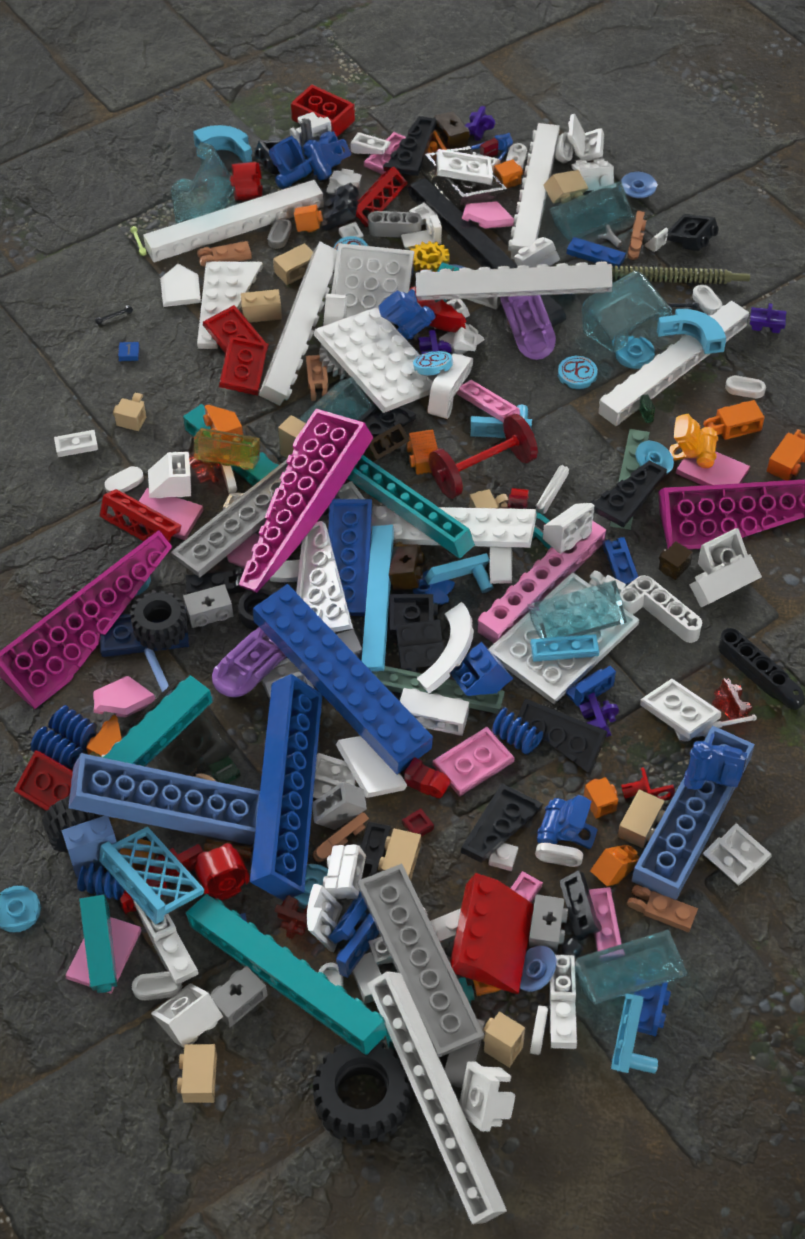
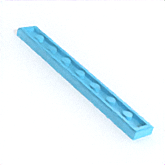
[362,525,394,672]

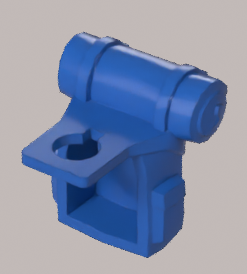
[303,131,351,180]
[268,136,312,190]
[379,289,436,341]
[684,733,747,790]
[537,795,597,849]

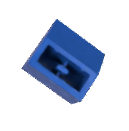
[450,642,513,696]

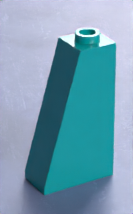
[79,895,117,993]

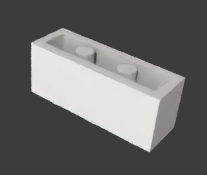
[689,554,762,607]
[400,688,469,736]

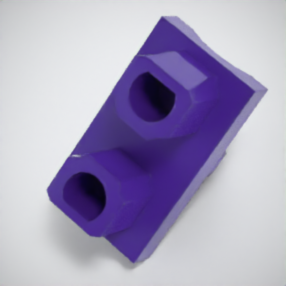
[465,106,496,141]
[750,303,786,333]
[419,330,452,355]
[579,693,619,738]

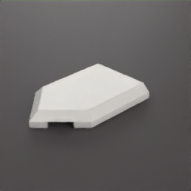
[160,264,201,307]

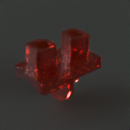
[189,444,223,483]
[712,678,752,724]
[274,895,308,939]

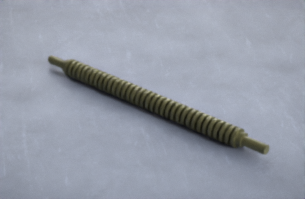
[551,264,750,284]

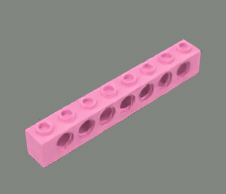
[477,521,606,643]

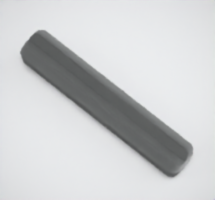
[300,118,313,165]

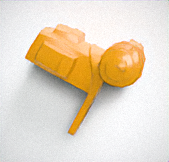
[670,414,718,468]

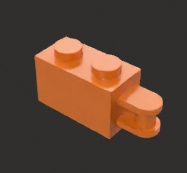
[703,400,764,440]
[766,429,805,481]

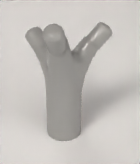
[598,225,622,248]

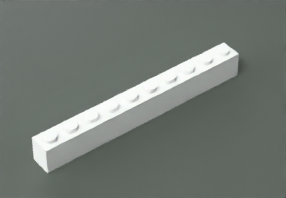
[508,123,559,259]
[144,180,324,262]
[259,242,338,405]
[416,262,612,301]
[598,301,749,426]
[367,971,507,1224]

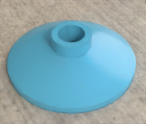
[635,441,674,474]

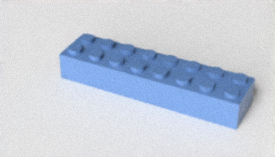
[632,726,755,900]
[68,753,260,845]

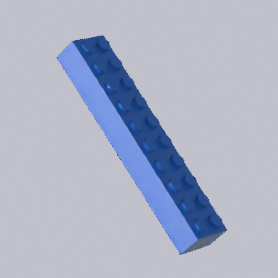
[253,584,433,775]
[250,674,322,901]

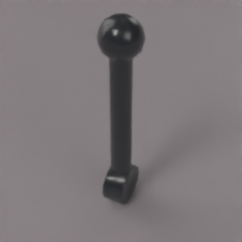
[659,301,699,309]
[95,305,133,325]

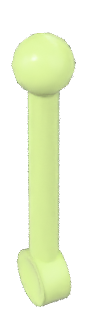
[130,226,147,256]

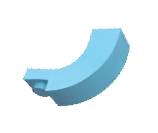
[193,125,253,163]
[657,309,726,354]

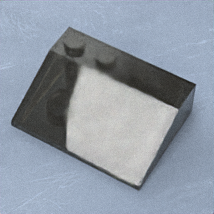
[420,147,507,213]
[129,679,236,777]

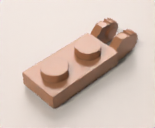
[627,211,646,260]
[197,241,252,266]
[306,355,328,401]
[312,812,369,863]
[627,885,698,932]

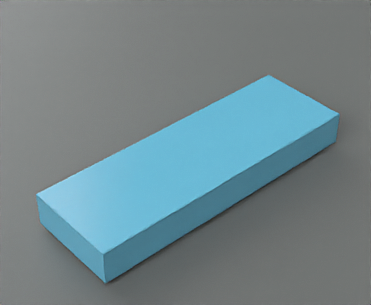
[530,634,599,662]

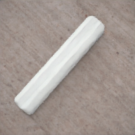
[536,465,569,514]

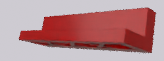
[356,167,408,227]
[99,489,182,543]

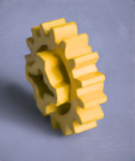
[410,241,450,272]

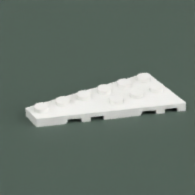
[197,262,263,349]
[296,521,353,632]

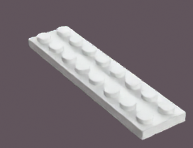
[371,506,537,548]

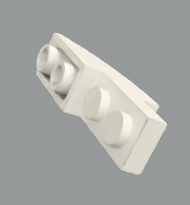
[490,547,513,584]
[133,894,198,985]
[369,909,461,965]
[549,955,577,1049]

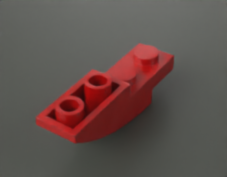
[409,286,466,333]
[120,844,203,914]

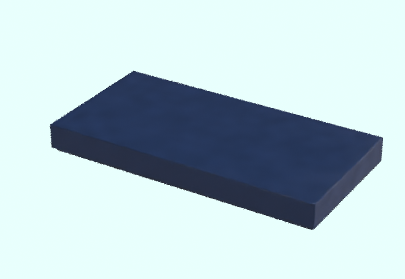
[100,608,189,657]

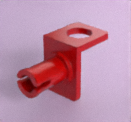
[621,767,675,801]

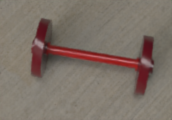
[429,413,538,499]

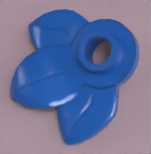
[413,570,455,604]

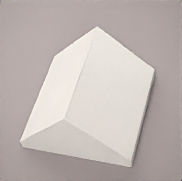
[698,528,748,575]

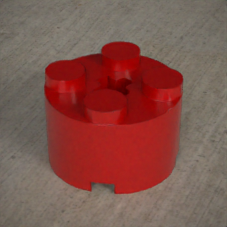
[230,162,263,201]
[195,843,250,900]

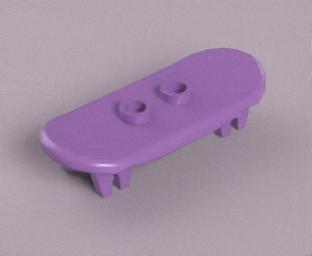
[500,295,556,360]
[212,627,287,697]

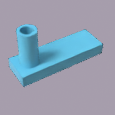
[470,405,532,438]
[425,553,494,593]
[611,993,658,1074]

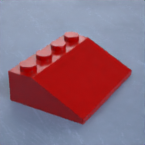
[450,873,534,994]

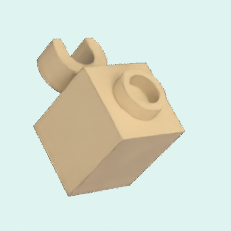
[113,393,146,431]
[470,489,508,509]

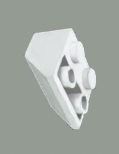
[148,452,191,498]
[543,503,594,554]

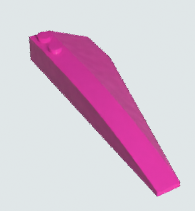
[239,409,373,593]
[658,479,805,550]
[0,530,172,709]

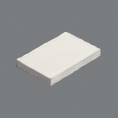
[437,149,493,185]
[640,679,721,740]
[336,736,407,798]

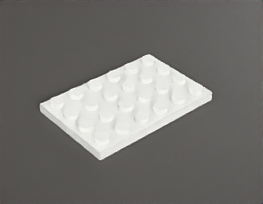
[314,308,438,413]
[489,572,639,704]

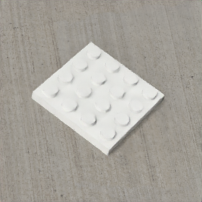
[331,243,414,324]

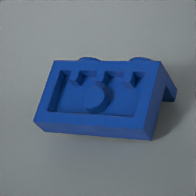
[566,666,616,708]
[634,980,671,1036]

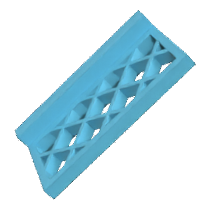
[99,826,204,925]

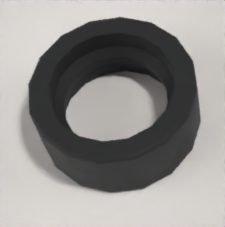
[238,589,274,630]

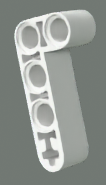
[428,353,473,419]
[618,575,702,643]

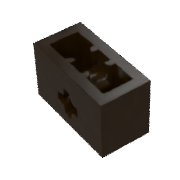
[434,111,470,150]
[364,423,410,462]
[388,544,426,591]

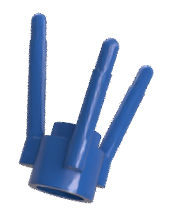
[471,133,513,161]

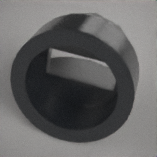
[562,938,583,959]

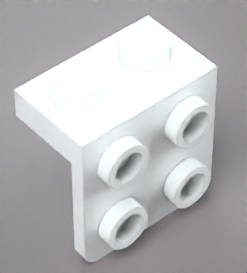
[567,114,604,162]
[572,158,614,191]

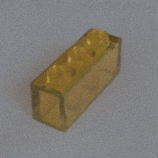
[194,428,260,470]

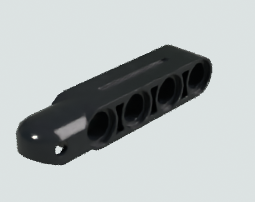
[718,628,805,710]

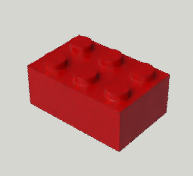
[291,85,355,137]

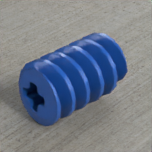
[48,705,98,751]
[492,708,543,754]
[31,726,83,770]
[77,863,125,900]

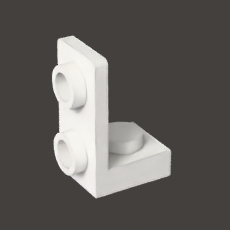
[401,214,442,250]

